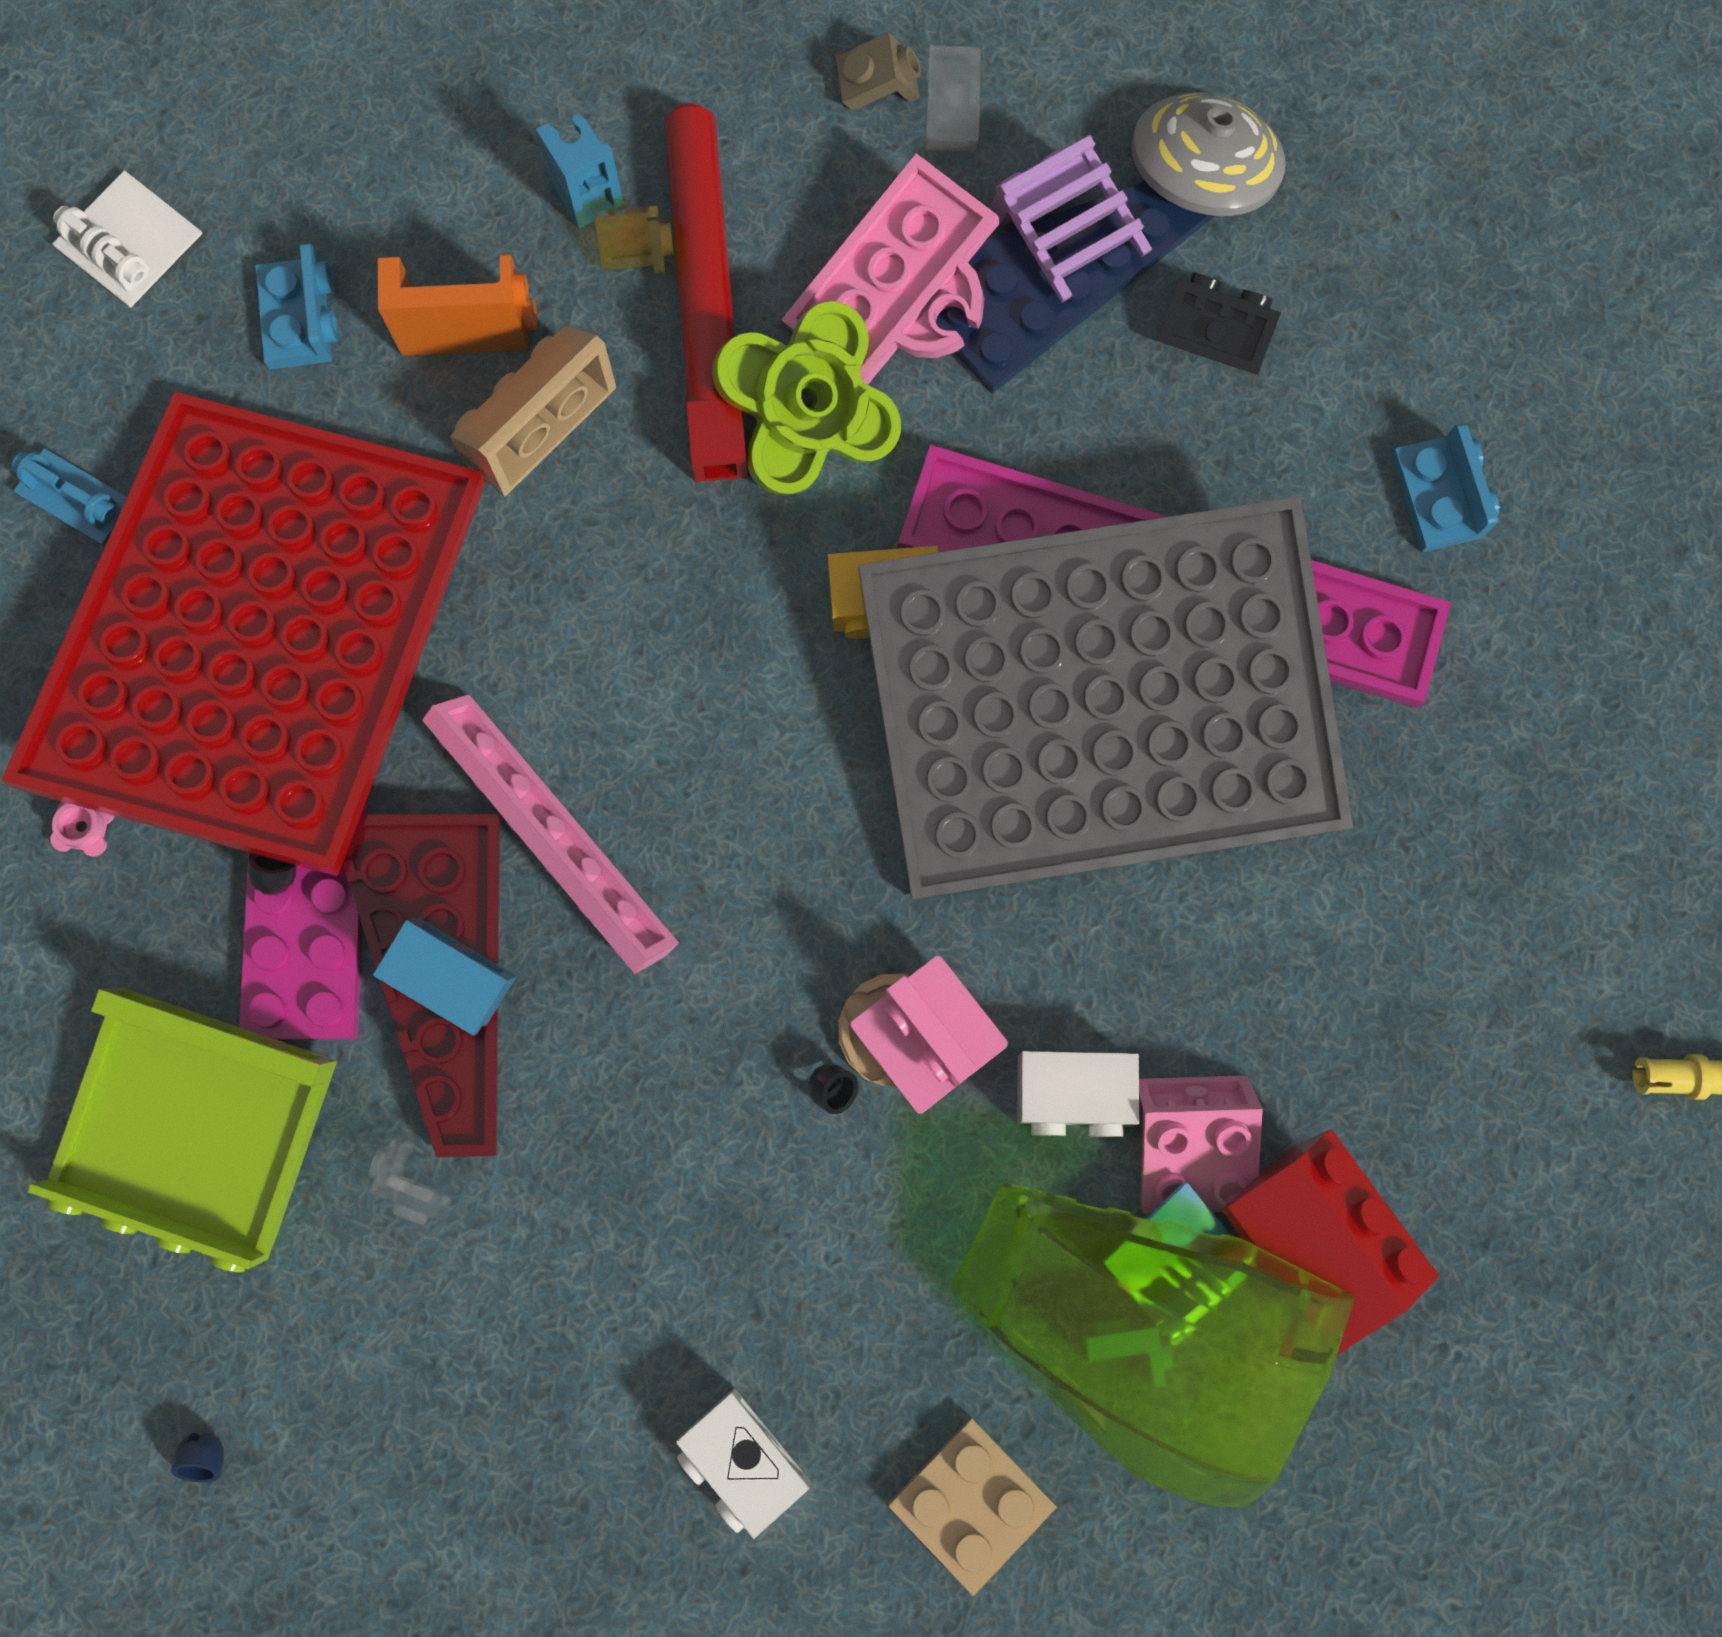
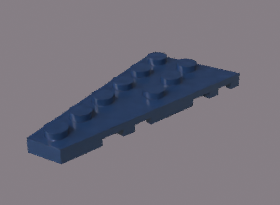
[936,181,1215,394]

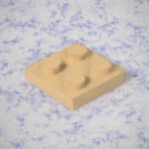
[888,1417,1057,1596]

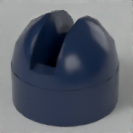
[171,1432,224,1483]

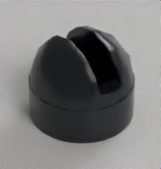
[248,853,296,895]
[807,1064,858,1114]

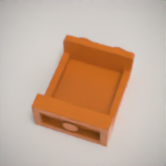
[378,254,538,356]

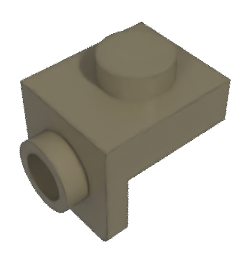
[836,32,921,109]

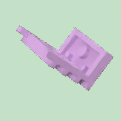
[989,135,1152,303]

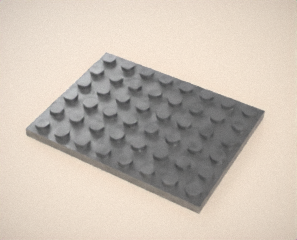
[858,496,1353,899]

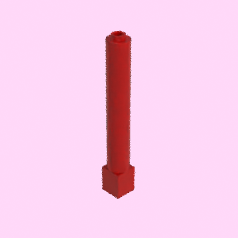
[664,103,748,482]

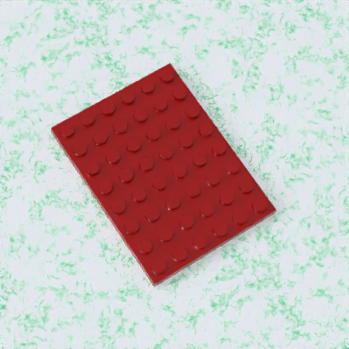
[1,391,486,876]

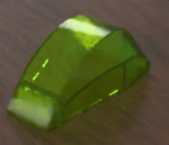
[951,1182,1354,1507]

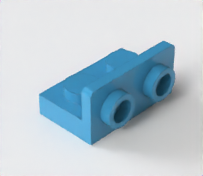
[255,243,339,370]
[1390,423,1499,553]

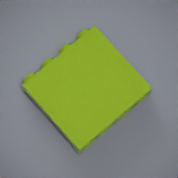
[28,987,337,1273]

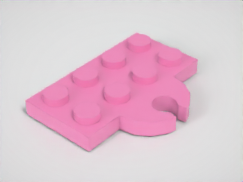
[781,153,1000,385]

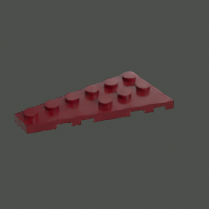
[342,814,501,1158]

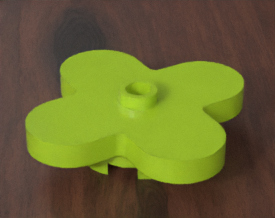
[712,301,901,495]

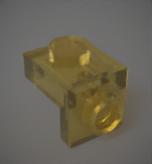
[594,206,674,274]

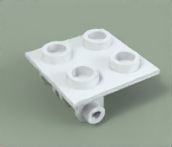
[52,170,203,308]

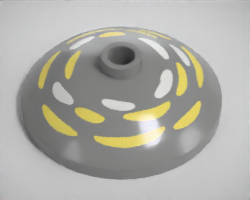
[1131,92,1286,216]

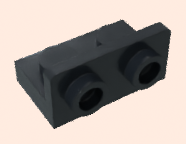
[1157,272,1281,375]

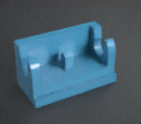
[536,114,624,229]
[373,918,517,1036]

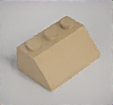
[450,325,617,497]

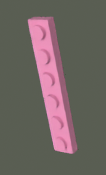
[422,695,679,974]

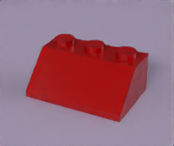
[1221,1129,1439,1358]

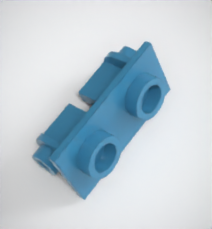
[12,448,127,546]

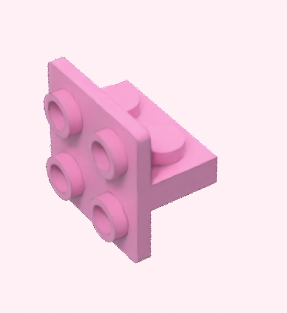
[851,956,1008,1114]

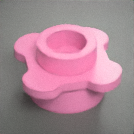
[50,802,114,857]

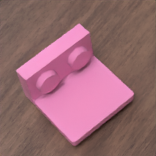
[1139,1075,1263,1214]

